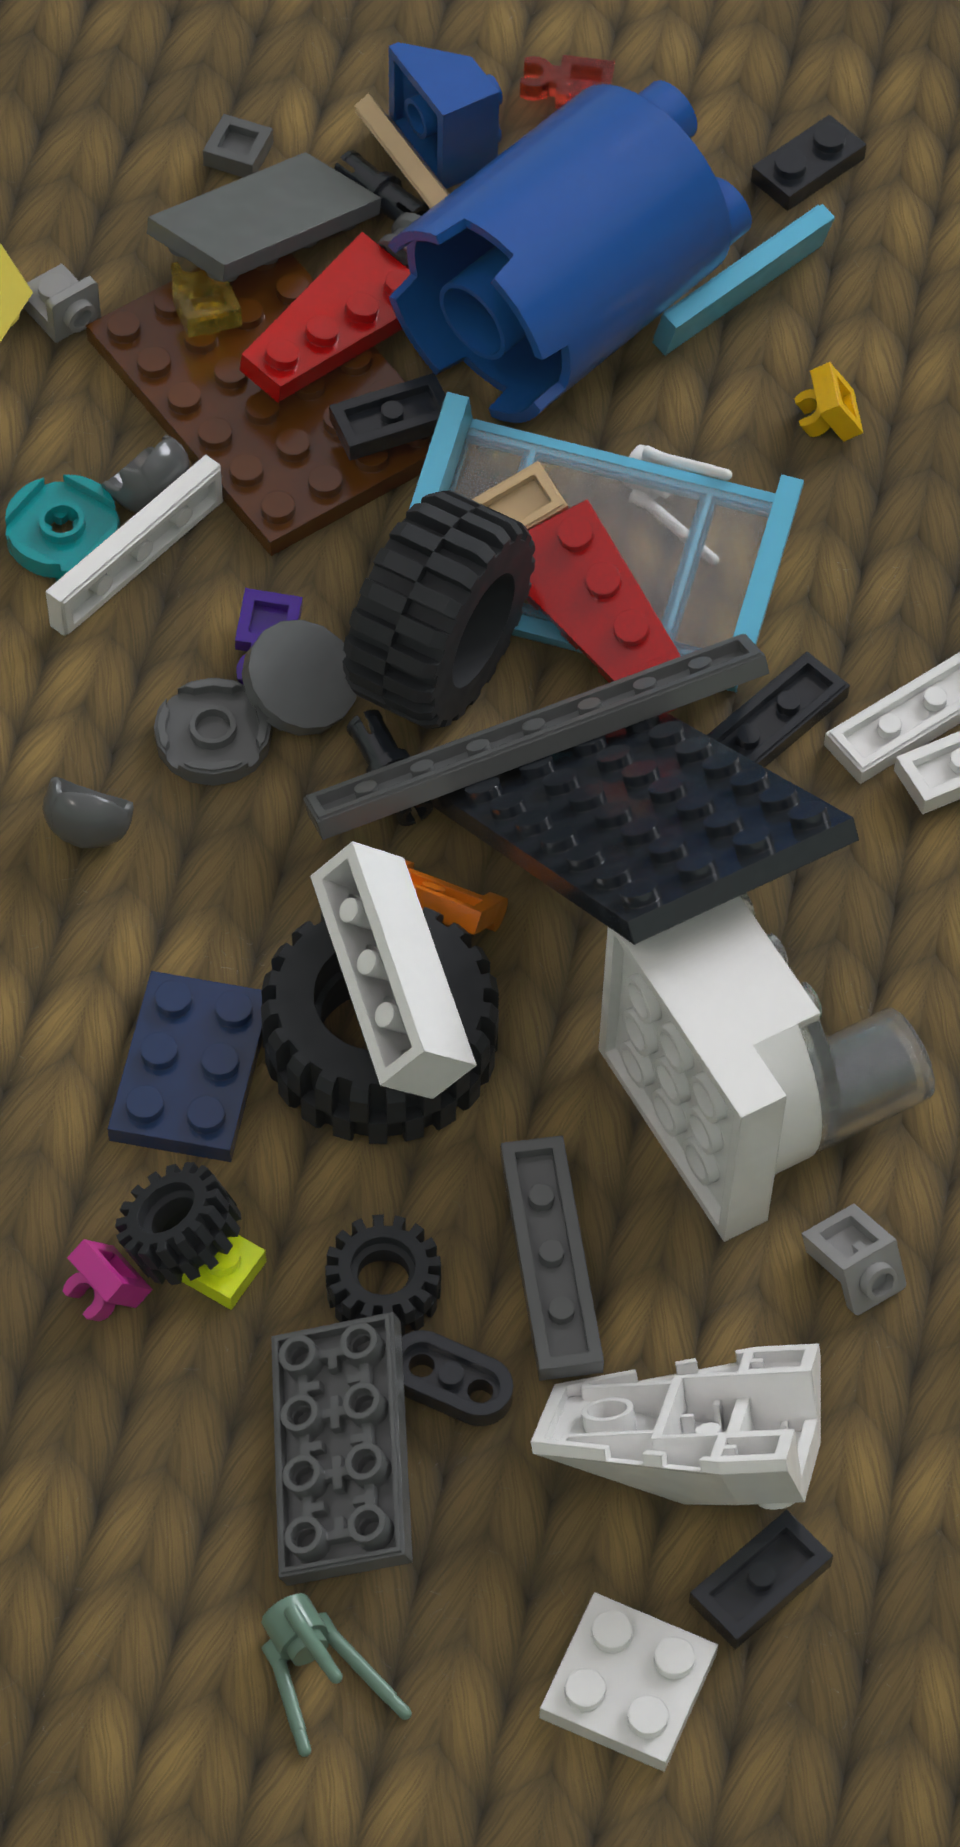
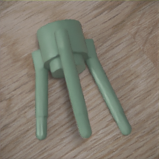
[261,1593,412,1757]

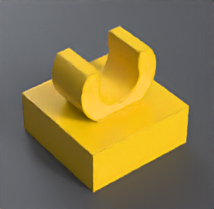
[794,362,863,442]

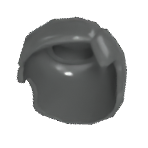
[101,435,190,513]
[42,777,134,848]

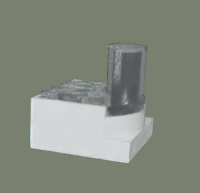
[598,893,935,1242]

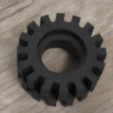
[115,1162,241,1285]
[325,1214,441,1336]

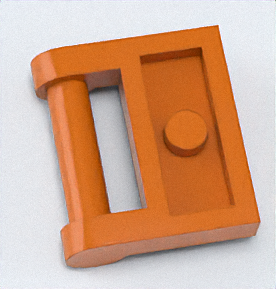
[405,860,508,935]

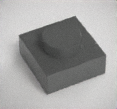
[203,114,274,177]

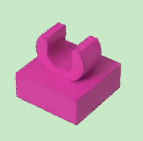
[63,1239,153,1321]

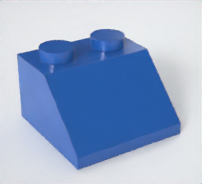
[389,42,503,189]

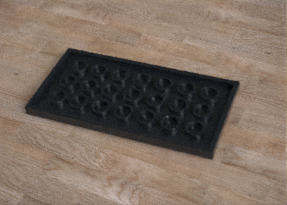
[431,712,859,945]

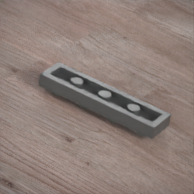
[500,1135,604,1381]

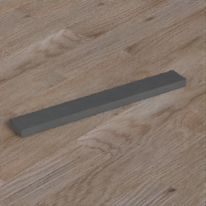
[303,634,770,840]

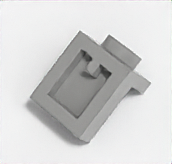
[23,263,101,343]
[802,1203,906,1315]

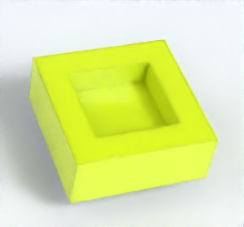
[181,1235,267,1310]

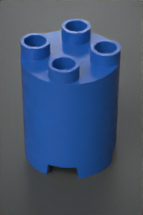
[388,80,752,423]

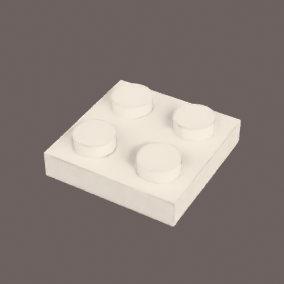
[539,1592,718,1772]

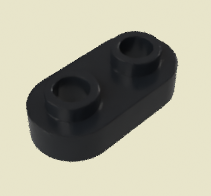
[402,1330,513,1426]

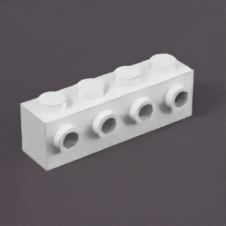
[310,841,477,1099]

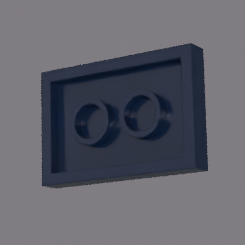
[107,971,263,1162]

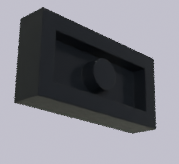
[751,114,867,211]
[329,373,446,461]
[689,1509,833,1650]

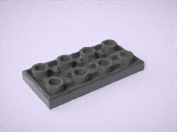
[147,152,381,282]
[271,1312,413,1586]

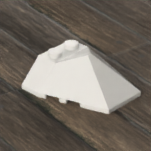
[531,1343,821,1510]

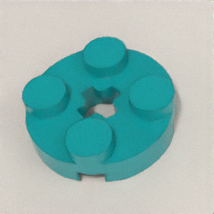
[5,475,120,581]

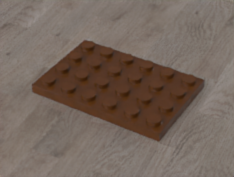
[86,253,433,556]

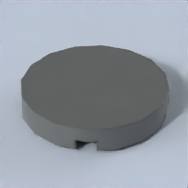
[242,620,357,736]
[154,677,272,786]

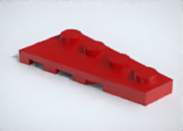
[239,232,410,402]
[526,499,681,713]

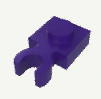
[235,588,303,685]

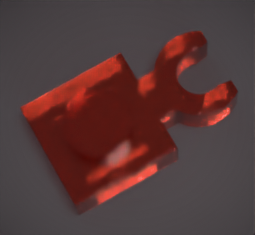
[520,55,615,109]

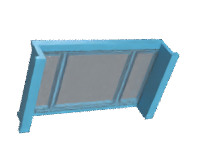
[409,392,804,693]

